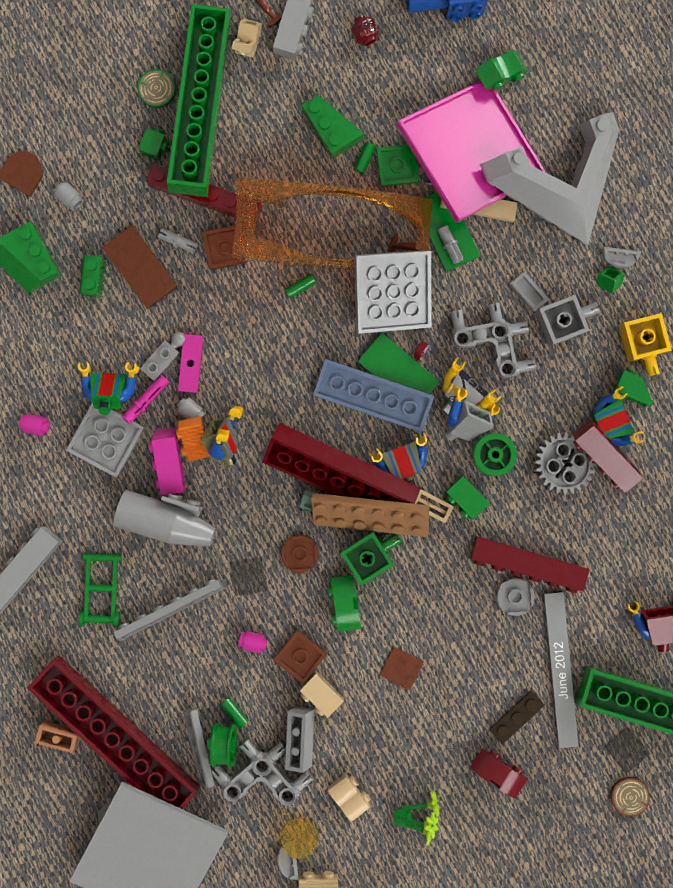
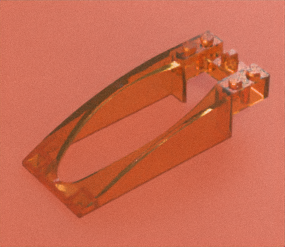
[232,178,433,271]

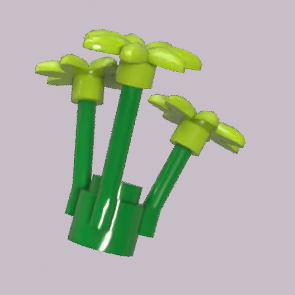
[394,791,440,846]

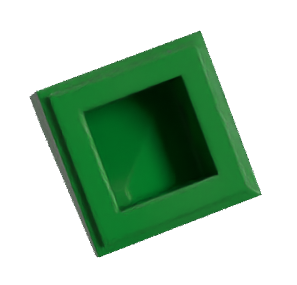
[596,266,625,293]

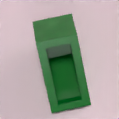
[612,369,653,407]

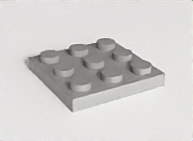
[66,403,145,478]

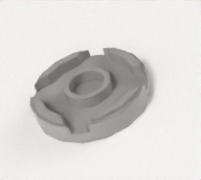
[496,577,535,616]

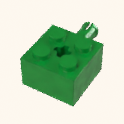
[340,531,403,586]

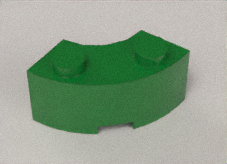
[475,49,528,91]
[328,575,361,632]

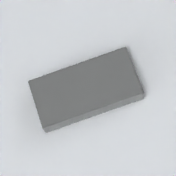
[510,271,549,312]

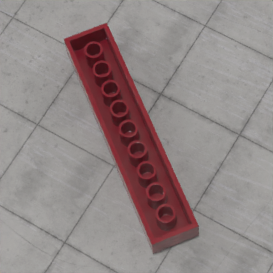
[27,655,200,809]

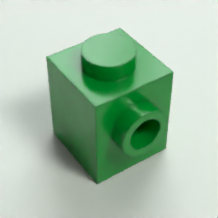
[139,128,168,161]

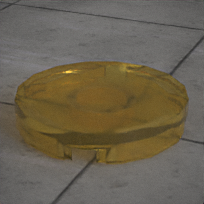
[280,817,319,859]

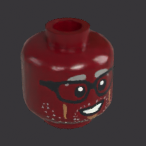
[351,15,379,46]

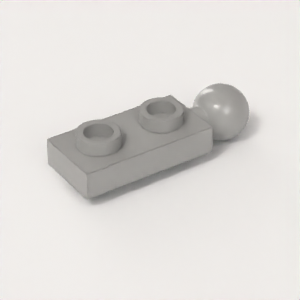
[140,332,185,381]

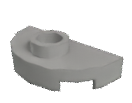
[602,247,641,269]
[277,839,299,880]

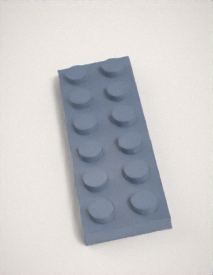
[313,359,435,433]

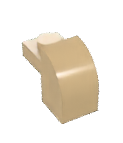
[232,19,262,58]

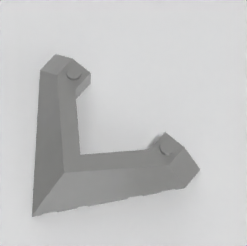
[480,112,619,246]

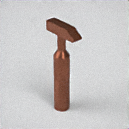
[255,0,282,27]
[387,235,422,253]

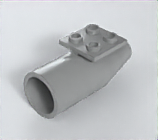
[113,490,216,546]

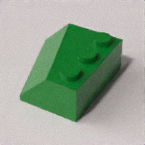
[0,221,62,293]

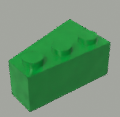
[302,95,364,159]

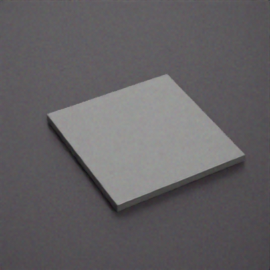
[69,782,228,888]

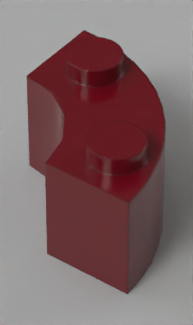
[470,748,528,798]

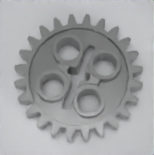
[533,432,596,495]

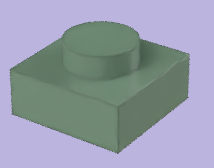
[300,490,314,512]

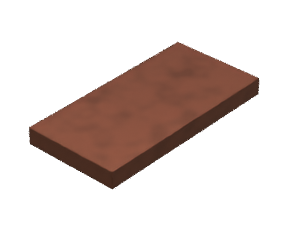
[102,225,178,309]

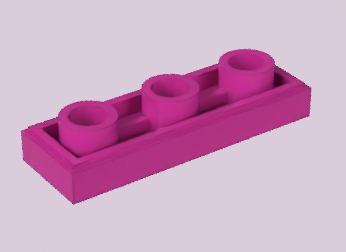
[178,334,204,393]

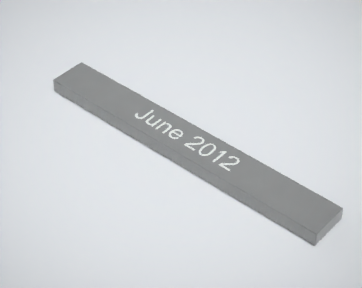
[543,592,578,748]

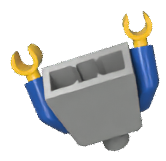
[445,385,500,441]

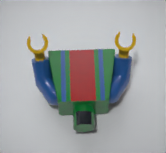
[78,362,139,415]
[590,386,645,446]

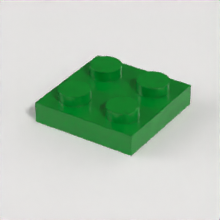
[376,144,419,187]

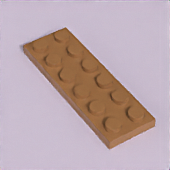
[311,493,429,537]

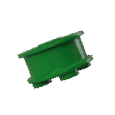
[472,433,517,476]
[207,723,237,768]

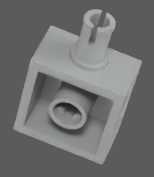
[535,295,600,347]

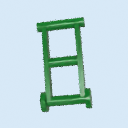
[79,553,122,627]

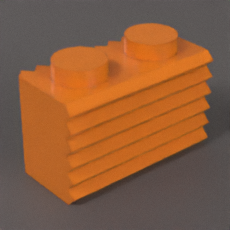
[176,416,211,462]

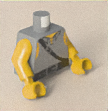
[442,357,501,415]

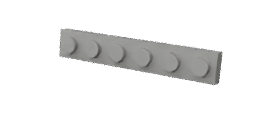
[114,579,225,641]

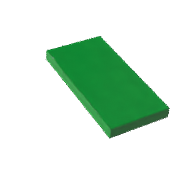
[414,192,480,273]
[358,333,440,394]

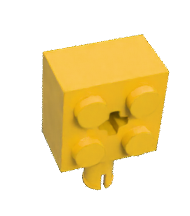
[619,313,671,377]

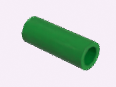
[353,142,376,175]
[285,274,316,298]
[220,697,248,728]

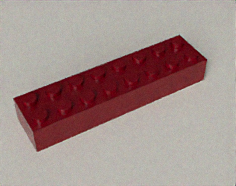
[262,423,421,504]

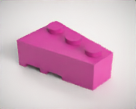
[149,427,186,495]

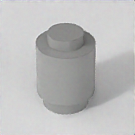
[54,182,83,211]
[177,397,206,419]

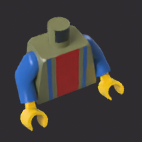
[201,406,243,466]
[369,433,427,486]

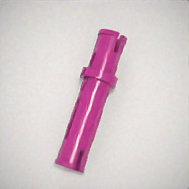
[121,375,169,425]

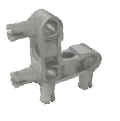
[450,303,536,379]
[211,739,314,806]

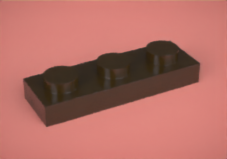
[489,690,545,745]

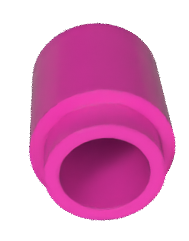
[19,414,50,436]
[238,631,268,654]

